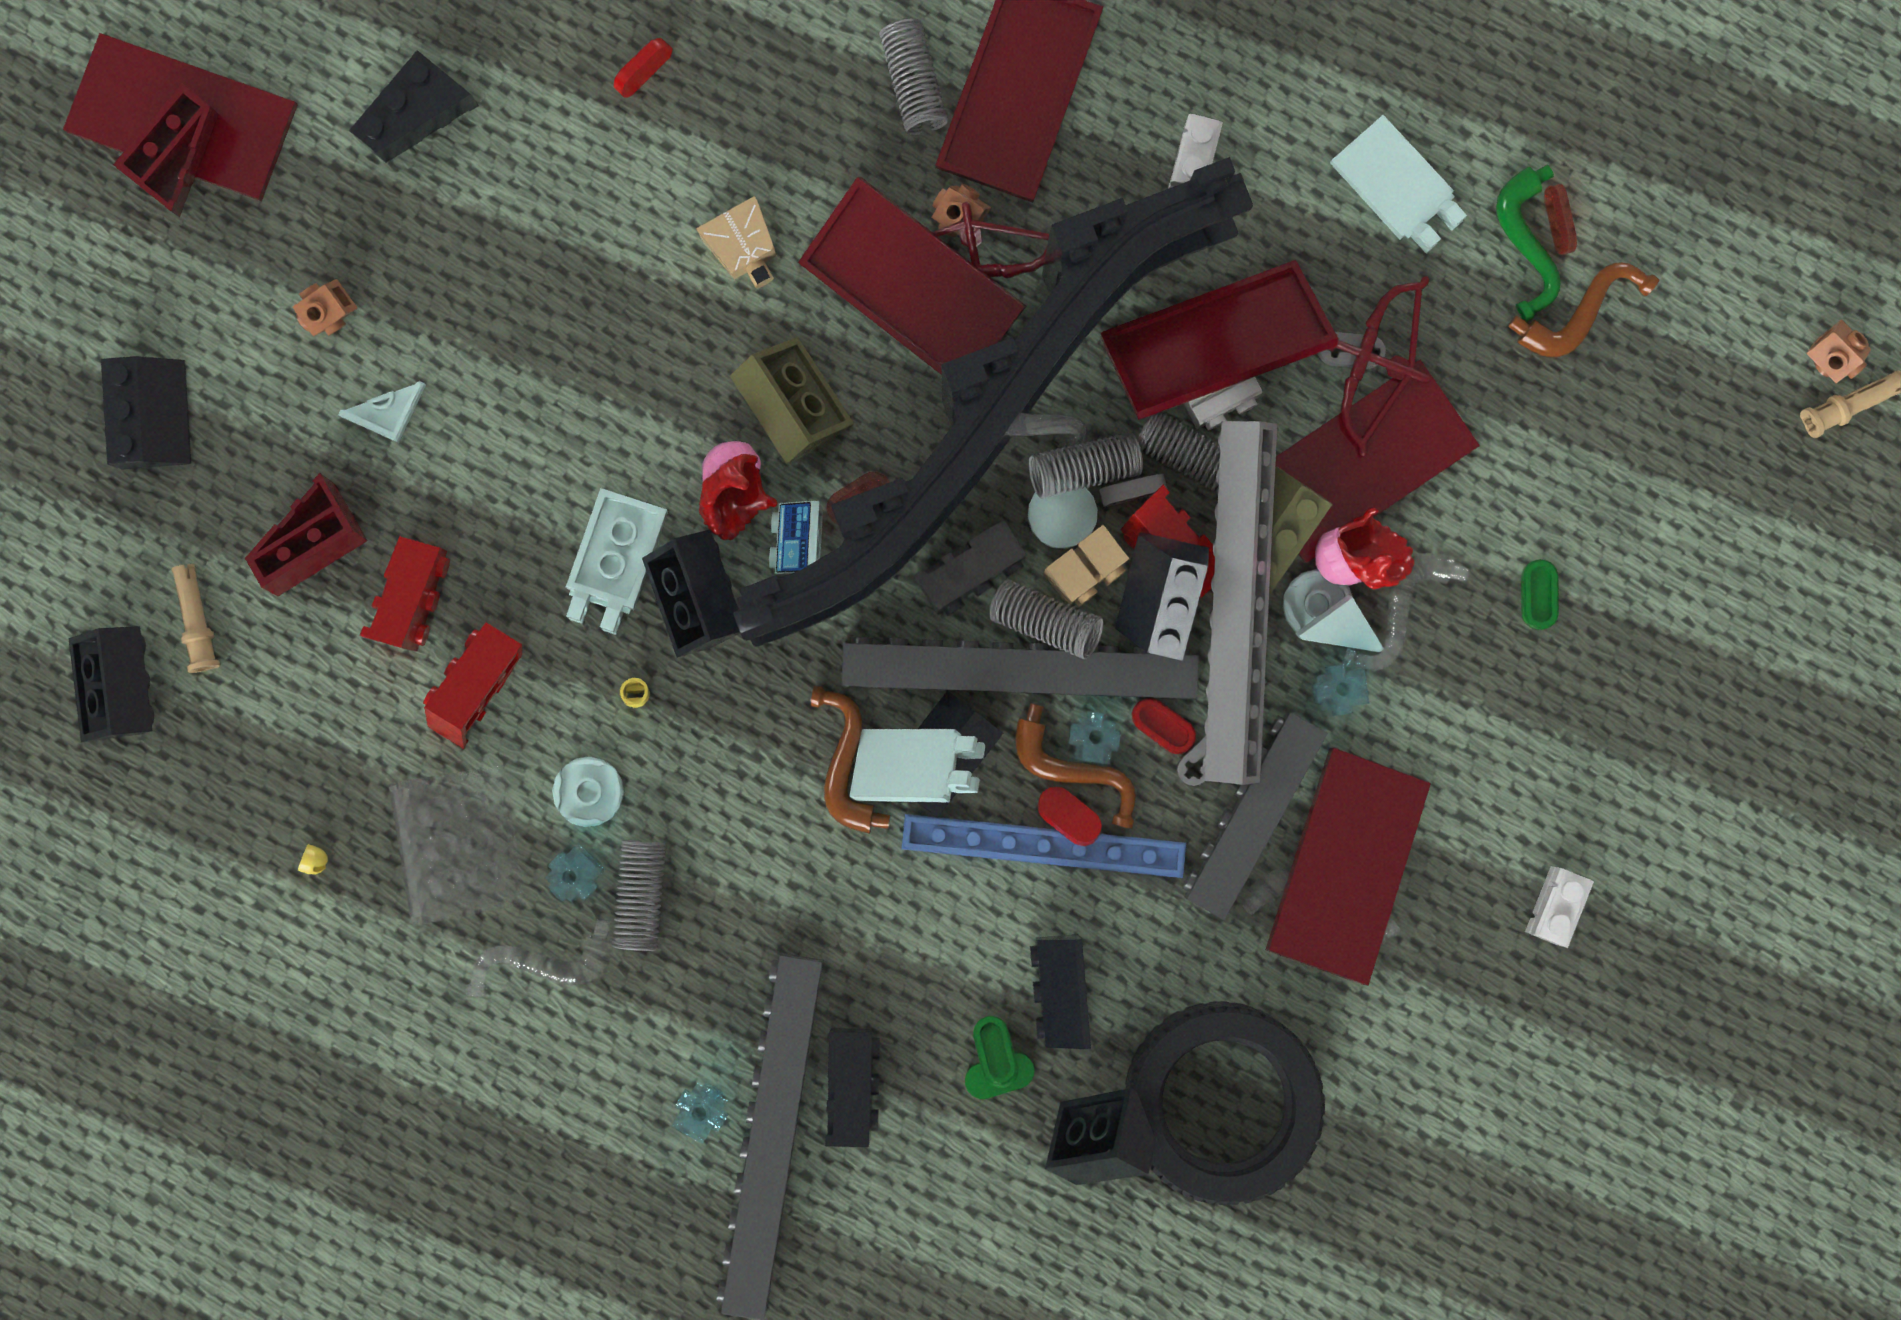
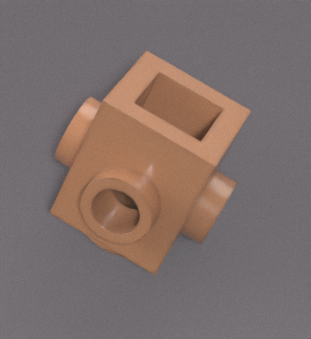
[931,184,991,237]
[292,279,358,337]
[1806,319,1871,383]

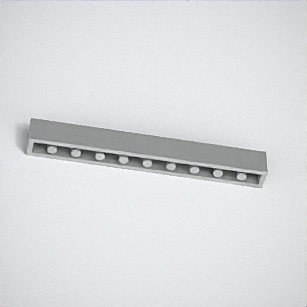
[1203,421,1277,785]

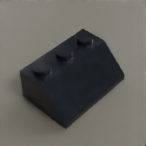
[101,356,191,470]
[1115,532,1209,661]
[68,626,154,743]
[918,691,1004,818]
[1030,934,1091,1049]
[1045,1088,1156,1185]

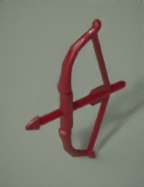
[933,202,1050,279]
[1329,276,1431,456]

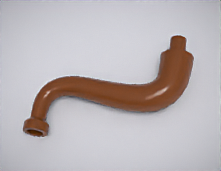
[1508,262,1660,357]
[811,685,891,834]
[1016,703,1136,829]

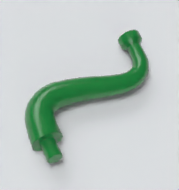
[1496,165,1561,322]

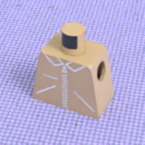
[696,196,777,288]

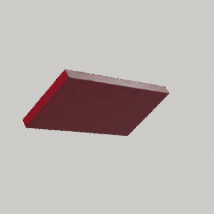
[935,0,1104,203]
[63,33,298,201]
[798,177,1027,375]
[1100,260,1338,420]
[1275,359,1480,563]
[1265,747,1431,986]

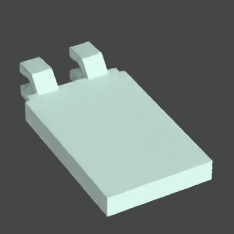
[1330,115,1467,254]
[566,488,668,635]
[849,729,985,802]

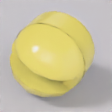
[620,678,650,708]
[298,844,328,875]

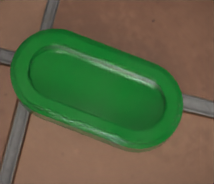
[1521,559,1559,630]
[973,1016,1019,1088]
[965,1052,1034,1099]

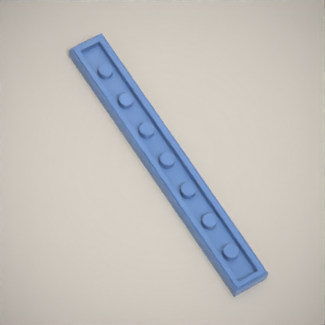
[902,814,1186,878]

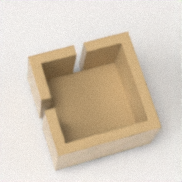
[1043,525,1129,607]

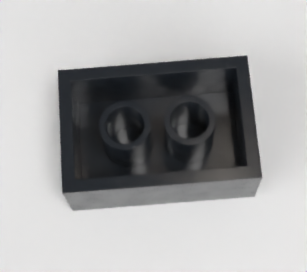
[642,529,740,658]

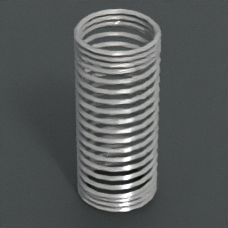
[879,18,948,135]
[1137,411,1220,495]
[1029,431,1143,499]
[989,579,1103,660]
[612,840,666,951]

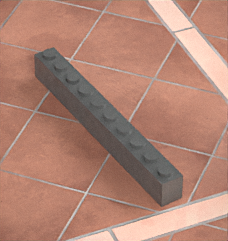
[842,637,1199,699]
[717,953,824,1320]

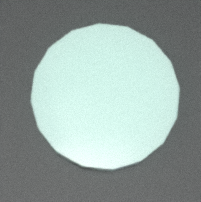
[1028,479,1098,549]
[1282,569,1352,632]
[552,757,624,827]

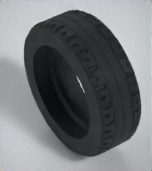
[1125,1001,1325,1205]

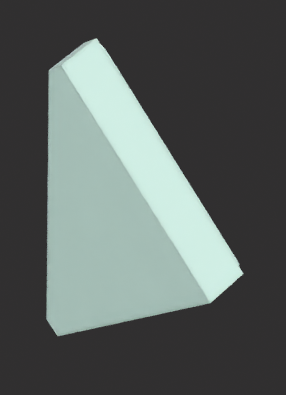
[338,381,426,443]
[1296,595,1384,652]

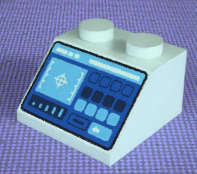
[769,501,823,577]

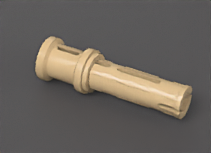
[1800,370,1901,438]
[172,564,220,673]

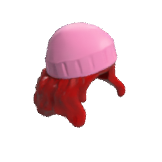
[698,441,778,540]
[1315,508,1415,589]

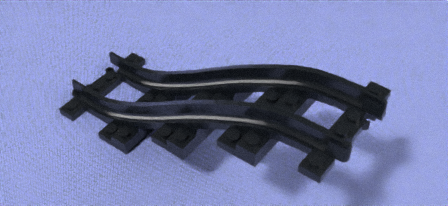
[733,157,1253,647]

